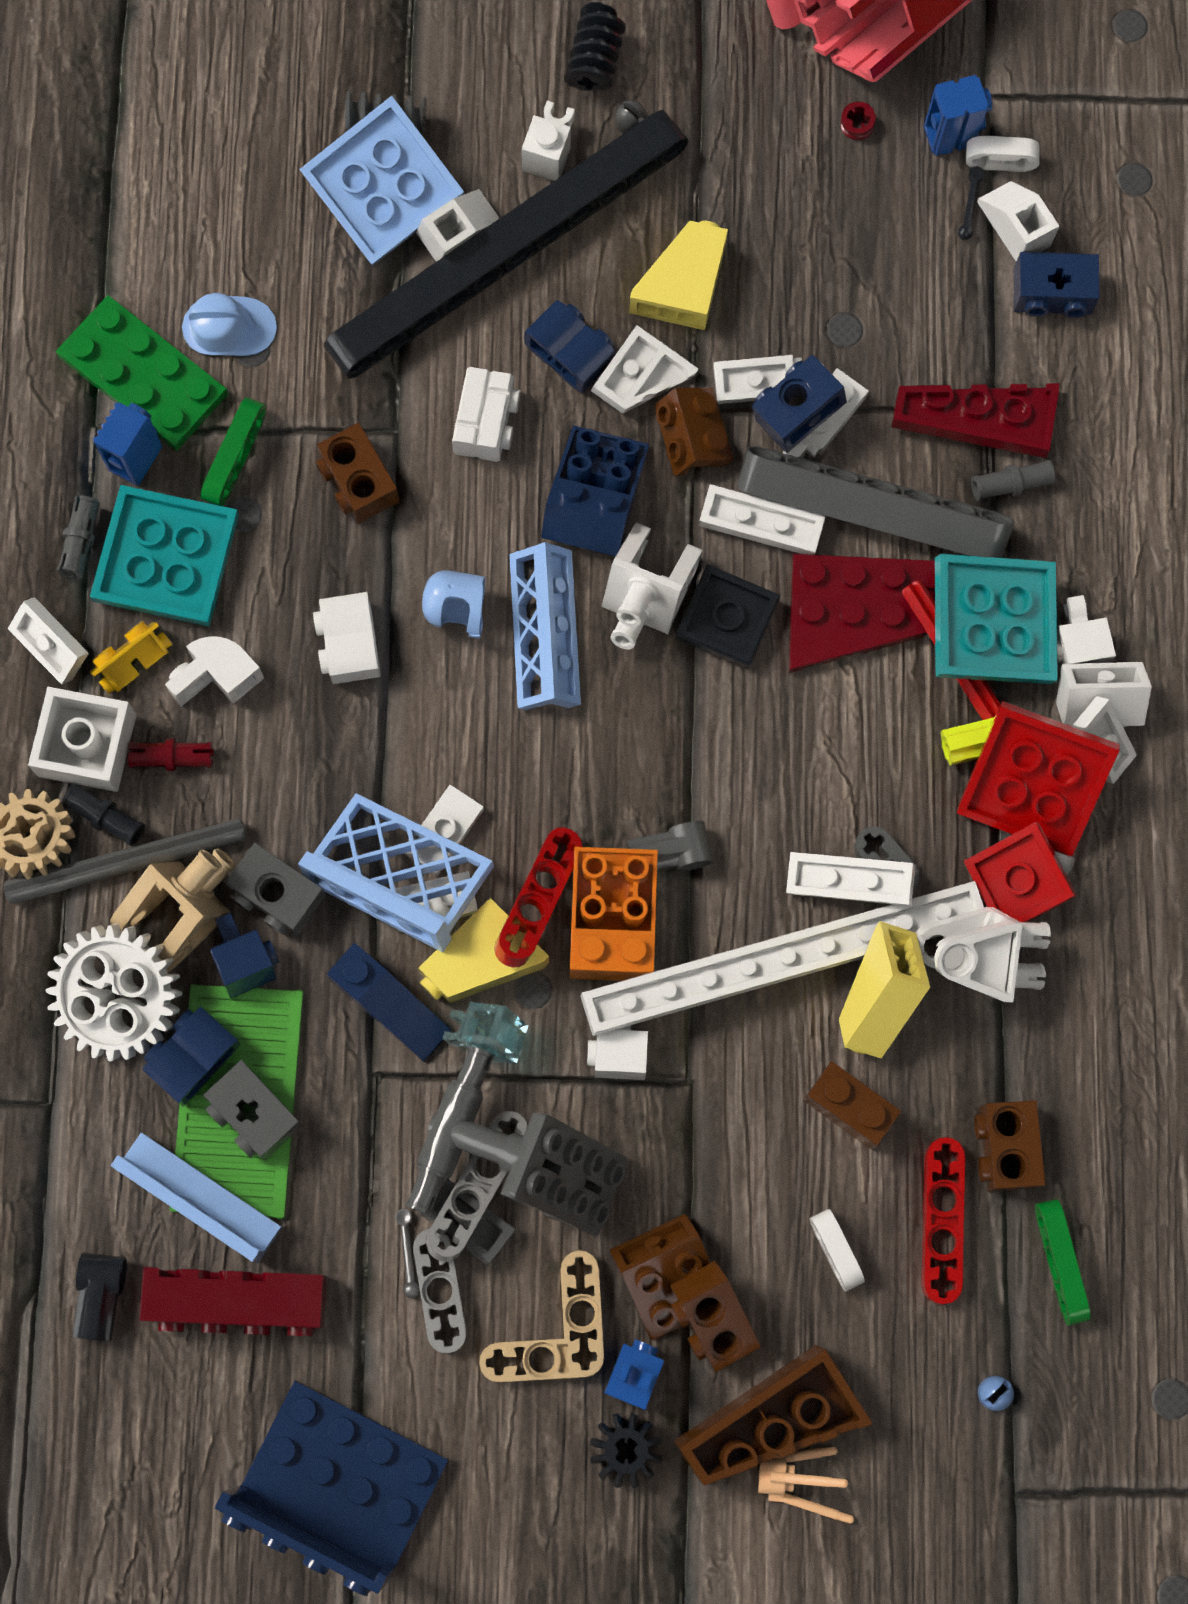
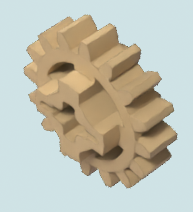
[0,789,75,880]

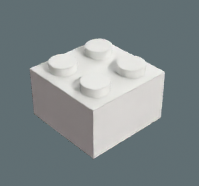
[28,687,137,792]

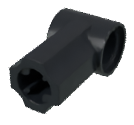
[72,1252,127,1341]

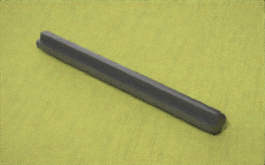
[4,819,247,904]

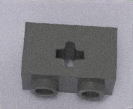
[203,1060,303,1161]

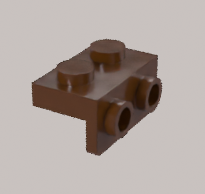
[655,387,734,476]

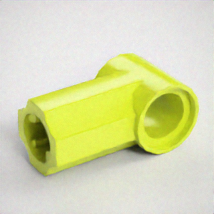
[940,717,995,766]

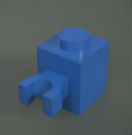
[604,1339,664,1410]

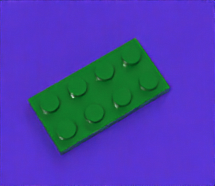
[55,295,228,452]

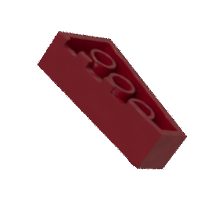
[139,1267,327,1337]

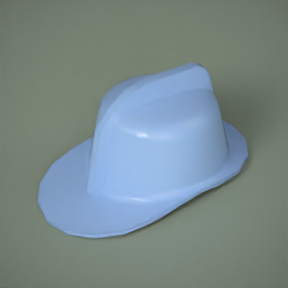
[182,293,277,356]

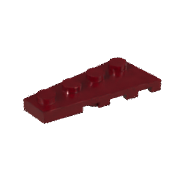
[891,383,1060,458]

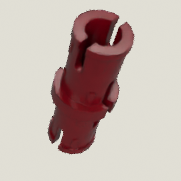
[128,738,214,771]

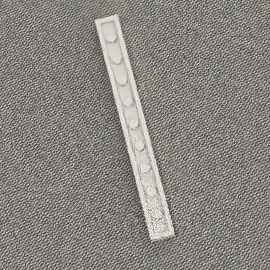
[580,881,985,1036]

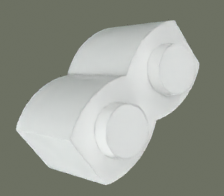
[313,592,381,684]

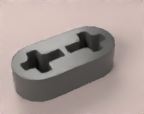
[854,826,919,890]

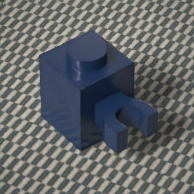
[210,913,279,999]

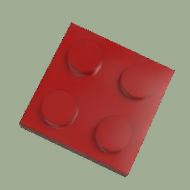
[963,822,1077,922]

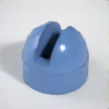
[978,1376,1014,1411]

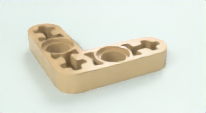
[479,1250,604,1382]

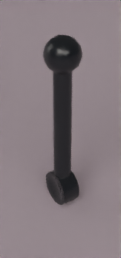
[958,166,984,240]

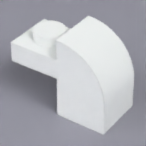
[165,636,264,707]

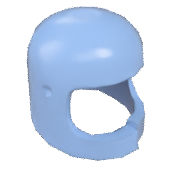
[422,570,486,639]

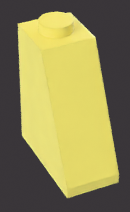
[629,221,728,330]
[419,898,549,1003]
[839,921,930,1059]

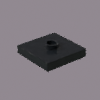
[675,564,781,670]

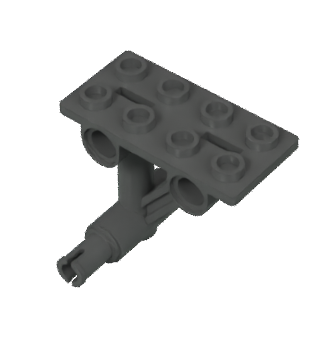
[405,1046,627,1236]

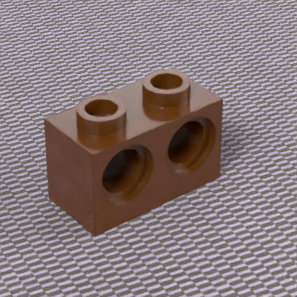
[315,423,400,524]
[974,1100,1045,1192]
[670,1261,761,1372]

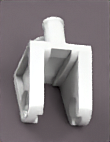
[602,523,703,649]
[916,907,1051,1002]

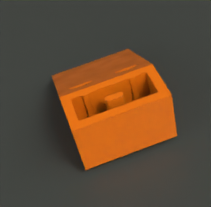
[569,847,658,981]

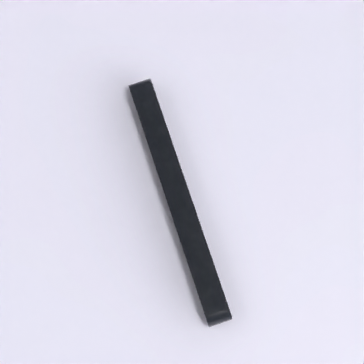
[324,110,689,379]

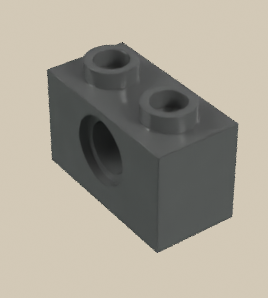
[225,843,326,936]

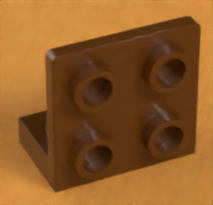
[609,1213,710,1340]

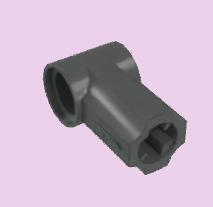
[627,821,714,872]

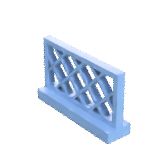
[298,793,494,952]

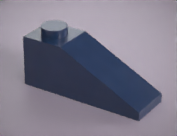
[327,942,451,1062]

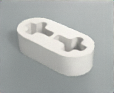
[966,136,1040,172]
[809,1209,865,1292]

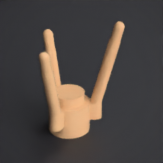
[758,1446,854,1524]

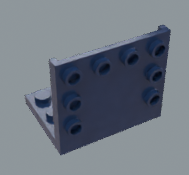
[214,1381,449,1596]

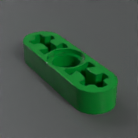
[201,397,267,506]
[1035,1199,1090,1326]

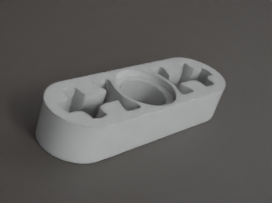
[413,1229,467,1354]

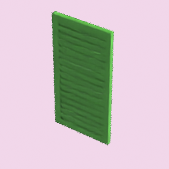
[170,985,304,1220]

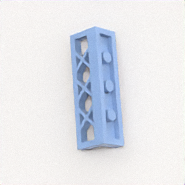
[509,542,581,710]
[111,1133,283,1263]

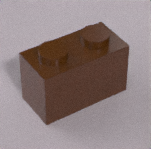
[803,1061,901,1150]

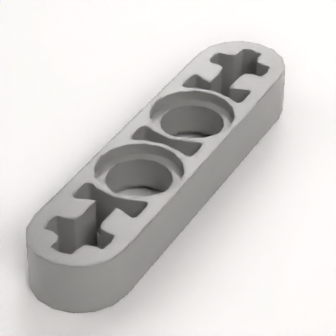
[426,1111,528,1262]

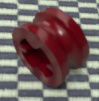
[840,101,876,140]

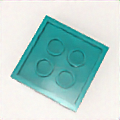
[90,485,239,627]
[935,554,1058,684]

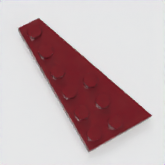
[788,554,935,674]

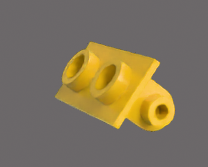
[89,621,172,695]

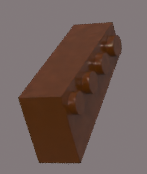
[674,1345,873,1486]

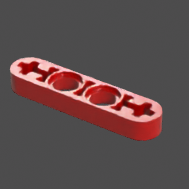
[494,827,582,968]
[921,1137,965,1305]

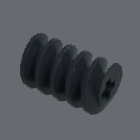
[564,2,626,91]

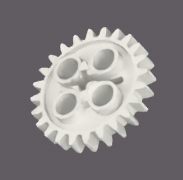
[46,923,182,1061]

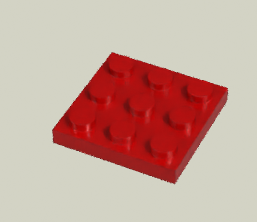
[957,701,1120,856]

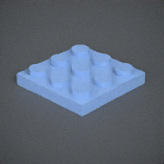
[299,96,465,266]

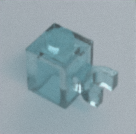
[443,1002,528,1064]

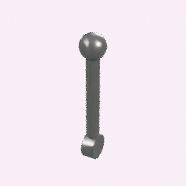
[395,1209,420,1299]

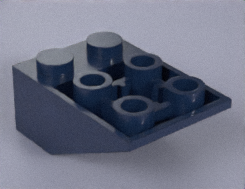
[541,425,649,556]

